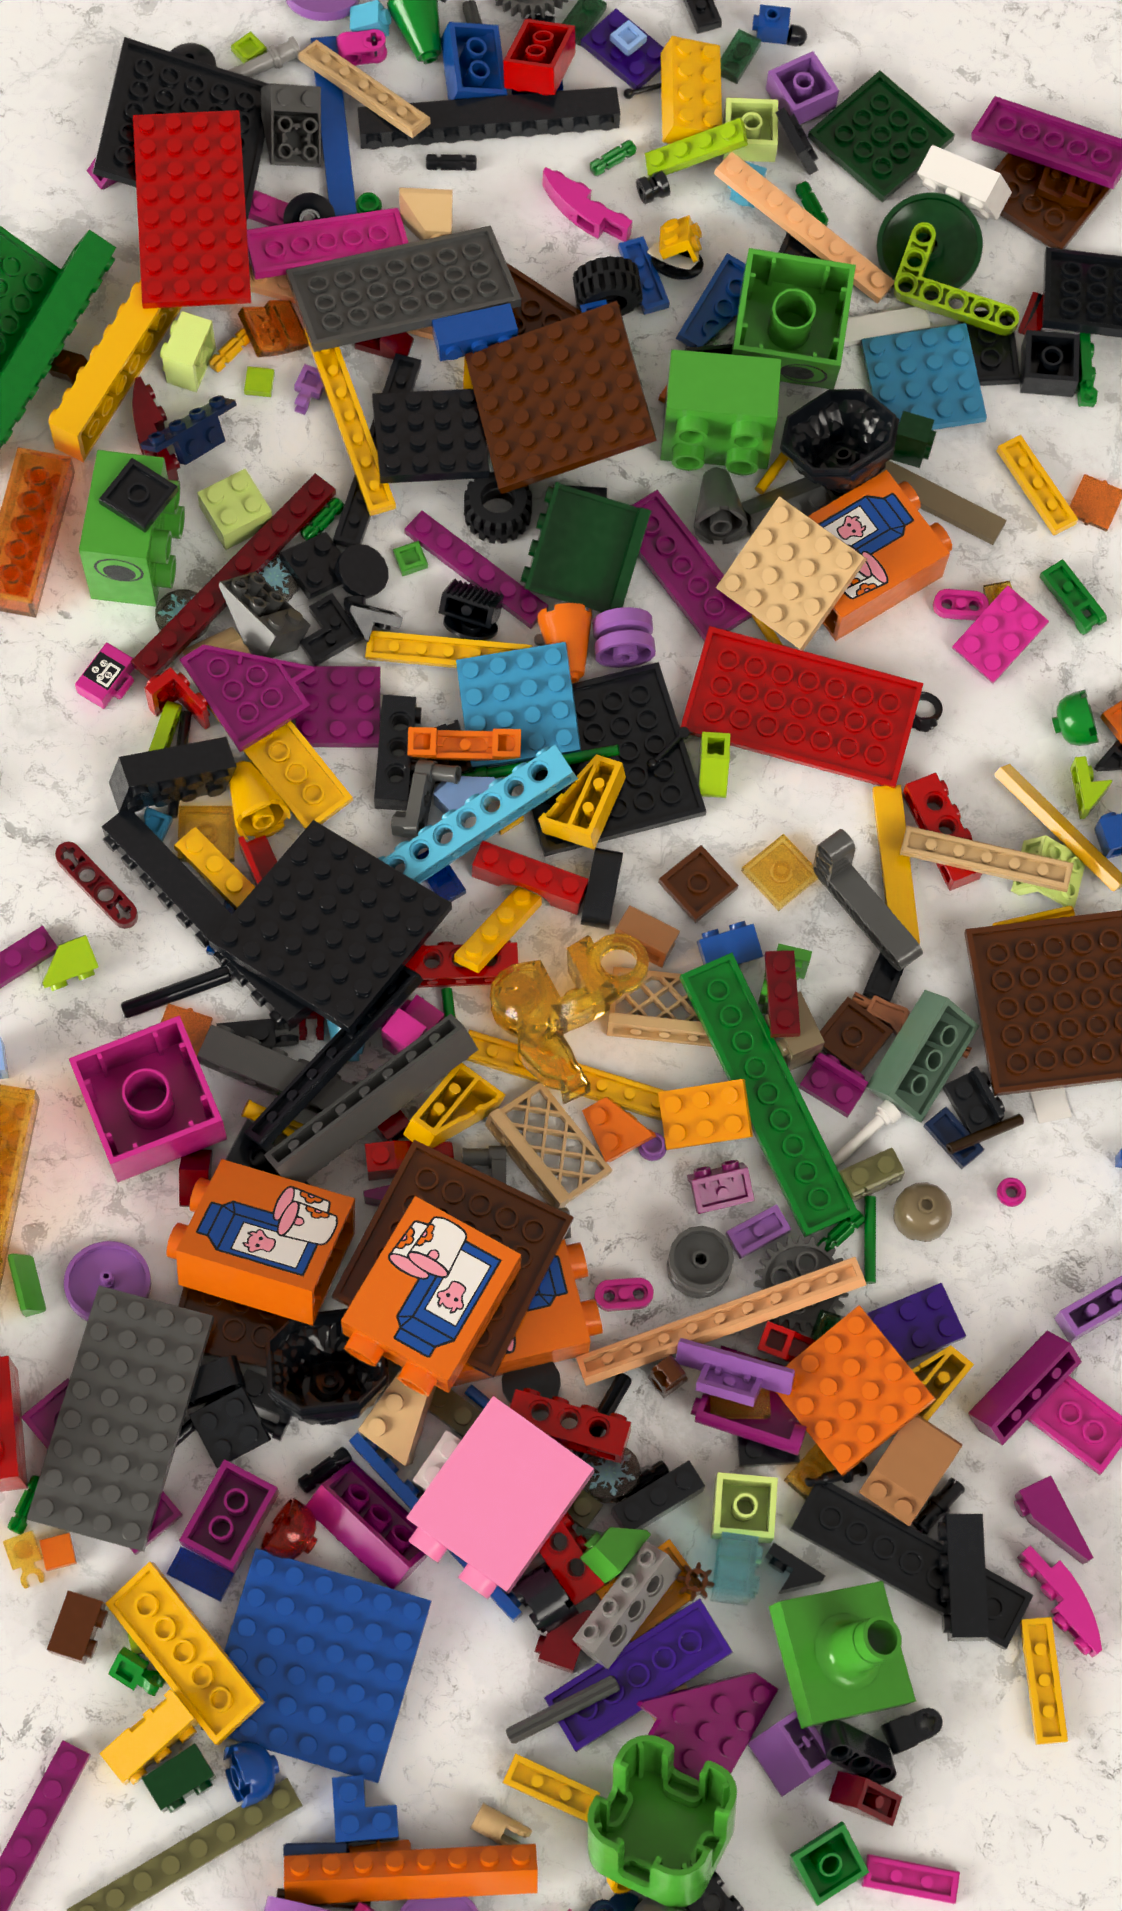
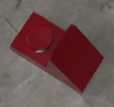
[355,332,414,360]

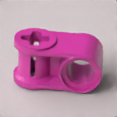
[336,29,387,66]

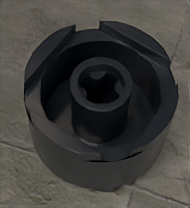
[512,1561,580,1633]

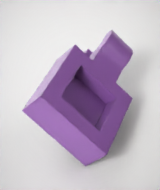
[294,364,324,415]

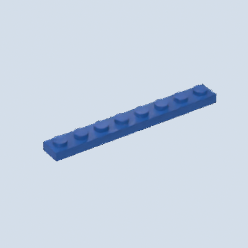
[349,1433,522,1623]

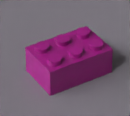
[179,1459,279,1574]

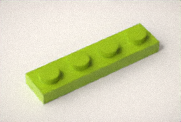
[645,118,748,177]

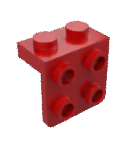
[144,667,210,730]

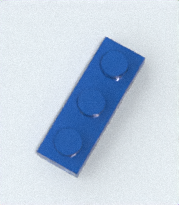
[618,236,670,315]

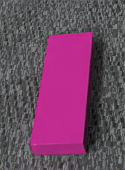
[862,1854,960,1904]

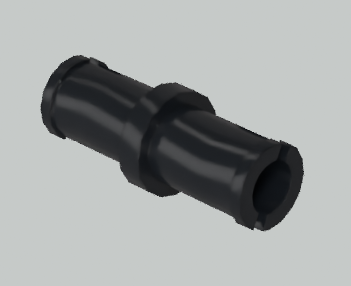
[912,1478,965,1535]

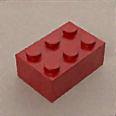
[503,19,576,95]

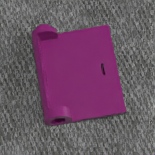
[691,1345,807,1456]

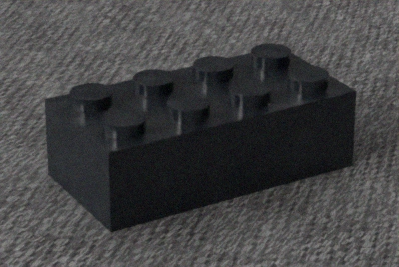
[109,737,237,813]

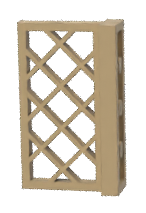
[607,967,712,1047]
[485,1081,612,1209]

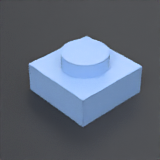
[610,20,647,57]

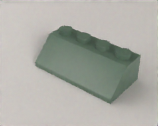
[866,990,980,1123]

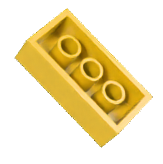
[661,36,722,144]

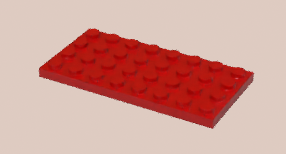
[133,110,251,309]
[680,626,924,789]

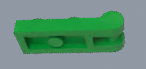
[1040,559,1107,635]

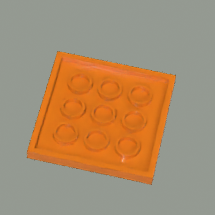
[776,1305,936,1476]

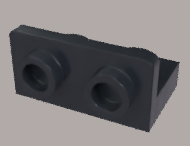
[943,1066,1005,1134]

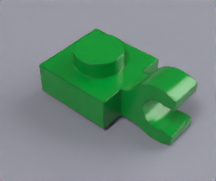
[108,1646,166,1696]

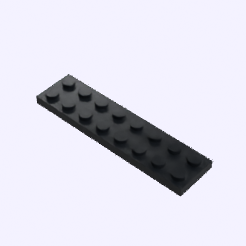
[790,1476,1033,1650]

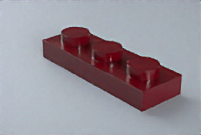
[764,950,801,1038]

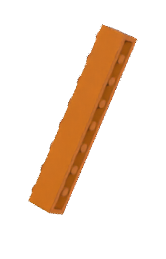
[284,1844,538,1904]

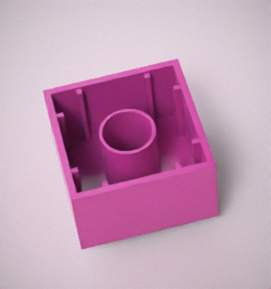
[69,1015,227,1183]

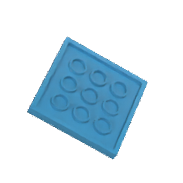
[861,323,987,430]
[456,642,581,770]

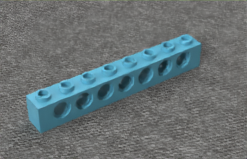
[378,745,578,884]

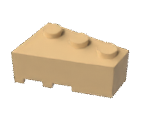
[358,1367,436,1466]

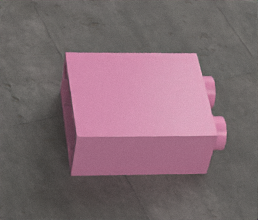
[406,1396,595,1599]

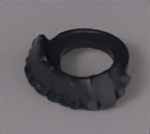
[912,692,943,732]

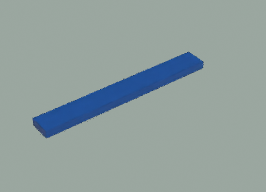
[311,36,357,217]

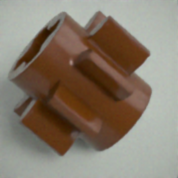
[676,1562,715,1602]

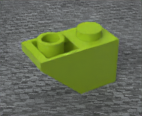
[699,732,730,798]
[42,935,99,991]

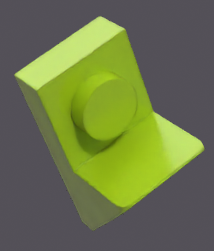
[1070,756,1112,819]

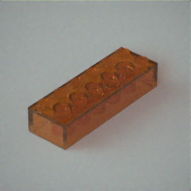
[0,447,75,618]

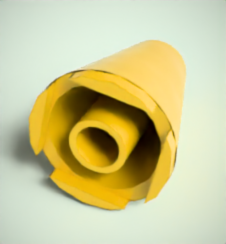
[229,761,291,840]

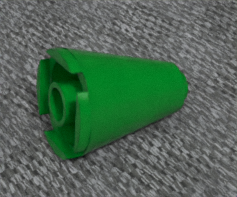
[387,0,442,64]

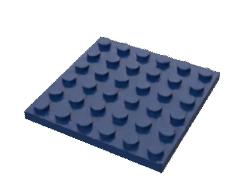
[200,1548,432,1783]

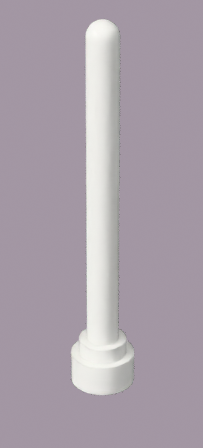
[832,1100,901,1168]

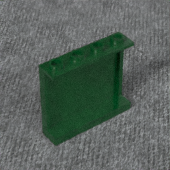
[520,481,652,613]

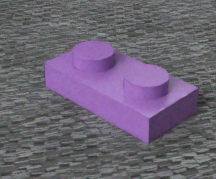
[725,1204,791,1259]

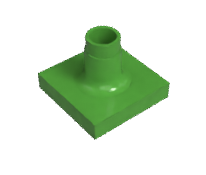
[769,1581,916,1729]

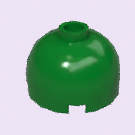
[1052,689,1099,746]

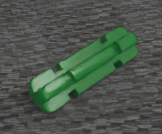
[589,140,637,176]
[796,181,828,226]
[301,497,344,540]
[816,1210,865,1252]
[8,1475,39,1534]

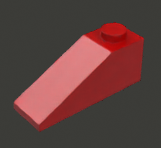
[365,1140,454,1181]

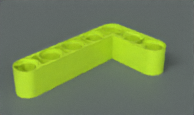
[893,222,1019,336]

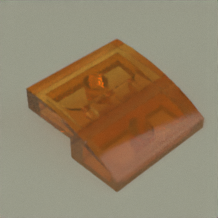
[238,300,309,357]

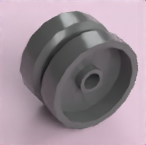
[666,1226,734,1299]

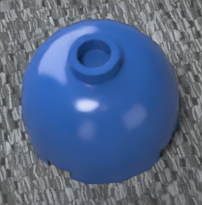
[223,1741,279,1808]

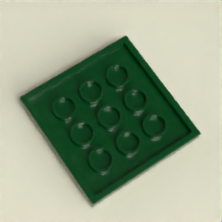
[808,70,955,202]

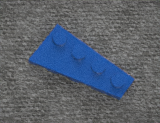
[676,253,745,347]

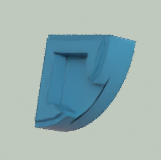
[144,807,173,842]

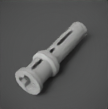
[228,36,301,77]

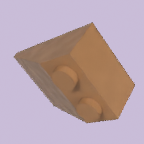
[859,1415,963,1527]

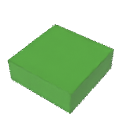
[393,541,428,577]

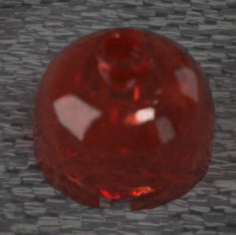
[260,1498,317,1559]

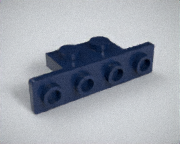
[140,396,237,465]

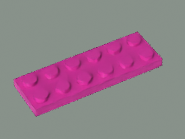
[247,208,409,279]

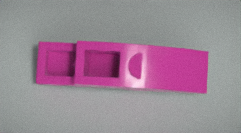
[542,167,633,241]
[1017,1545,1102,1657]

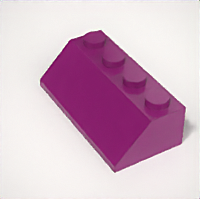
[304,1460,428,1589]

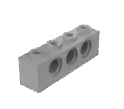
[572,1541,681,1669]

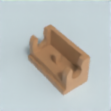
[612,905,680,968]

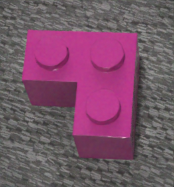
[381,994,444,1055]

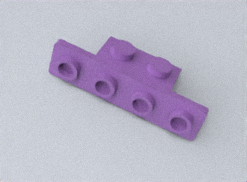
[676,1338,795,1407]

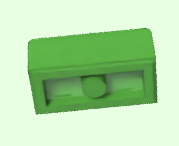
[7,1253,46,1317]

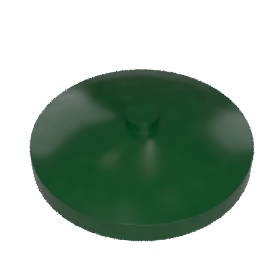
[877,192,983,300]

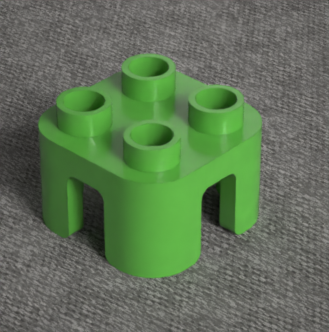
[588,1735,737,1907]

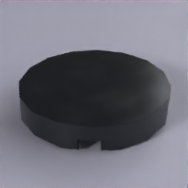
[335,544,389,599]
[502,1362,561,1412]

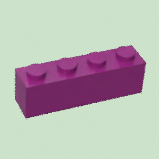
[968,1330,1082,1446]

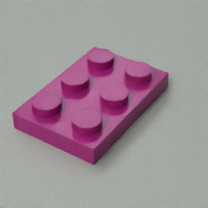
[952,585,1049,684]
[1027,1376,1122,1475]

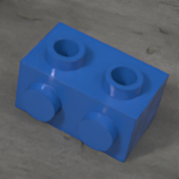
[697,921,763,965]

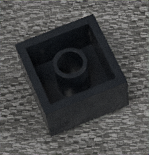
[1020,330,1080,397]

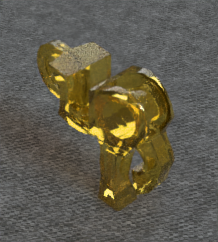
[489,933,649,1104]

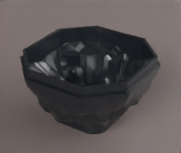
[780,389,899,496]
[265,1308,390,1426]

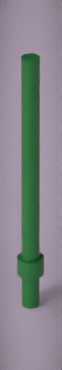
[461,744,620,779]

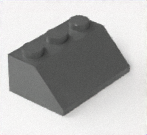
[742,477,832,536]

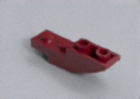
[132,376,181,480]

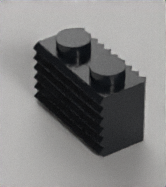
[438,578,504,630]

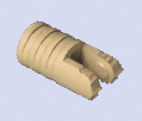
[470,1803,532,1845]

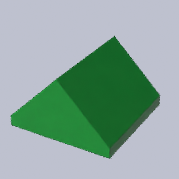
[790,1821,869,1906]

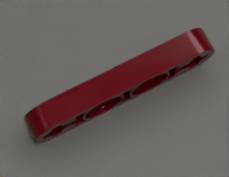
[55,842,138,929]

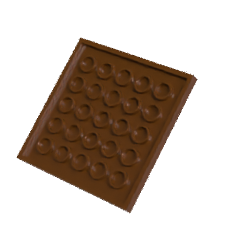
[465,301,657,494]
[964,910,1122,1096]
[332,1140,574,1378]

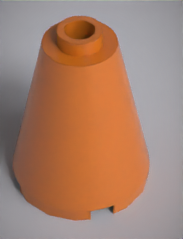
[537,603,592,683]

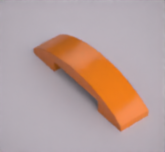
[407,727,521,761]

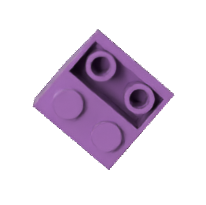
[748,1710,832,1797]

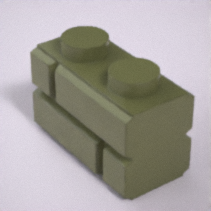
[839,1147,905,1202]

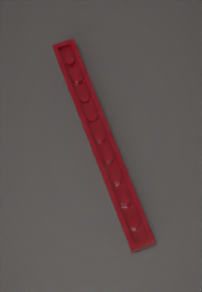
[131,473,336,680]

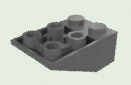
[261,83,321,167]
[219,571,311,658]

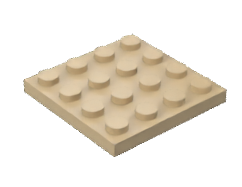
[716,497,867,651]

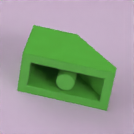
[580,1527,651,1584]

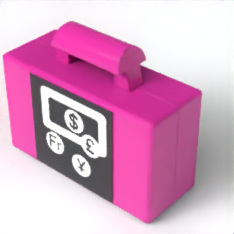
[75,642,135,709]

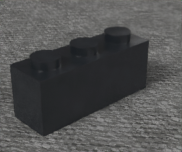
[611,1460,705,1530]

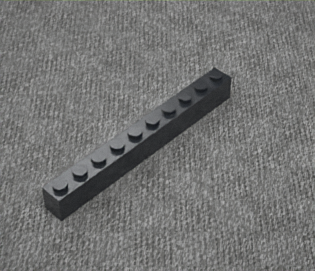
[357,87,620,150]
[102,811,314,1032]

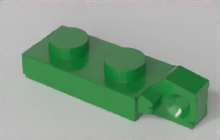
[1075,333,1098,407]

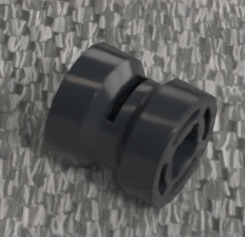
[636,170,670,204]

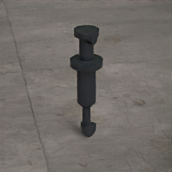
[804,1461,868,1487]

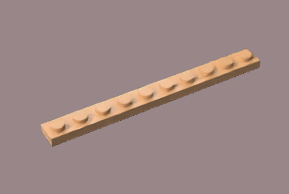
[576,1257,866,1386]

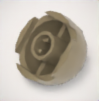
[893,1182,952,1242]

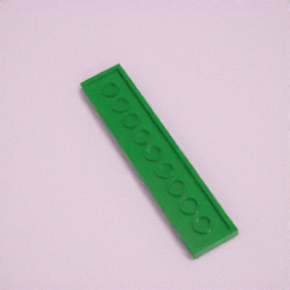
[679,953,858,1238]

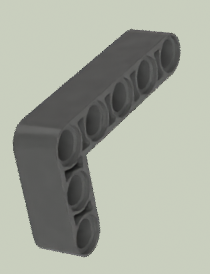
[813,829,923,971]

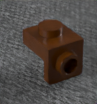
[49,349,88,385]

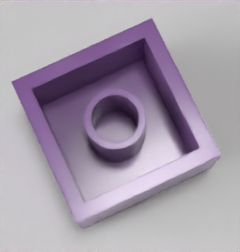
[766,51,839,124]

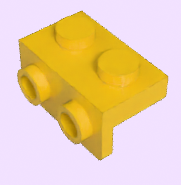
[659,215,702,263]

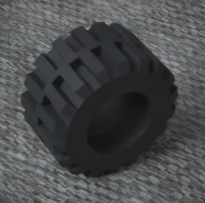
[572,256,643,316]
[464,472,532,544]

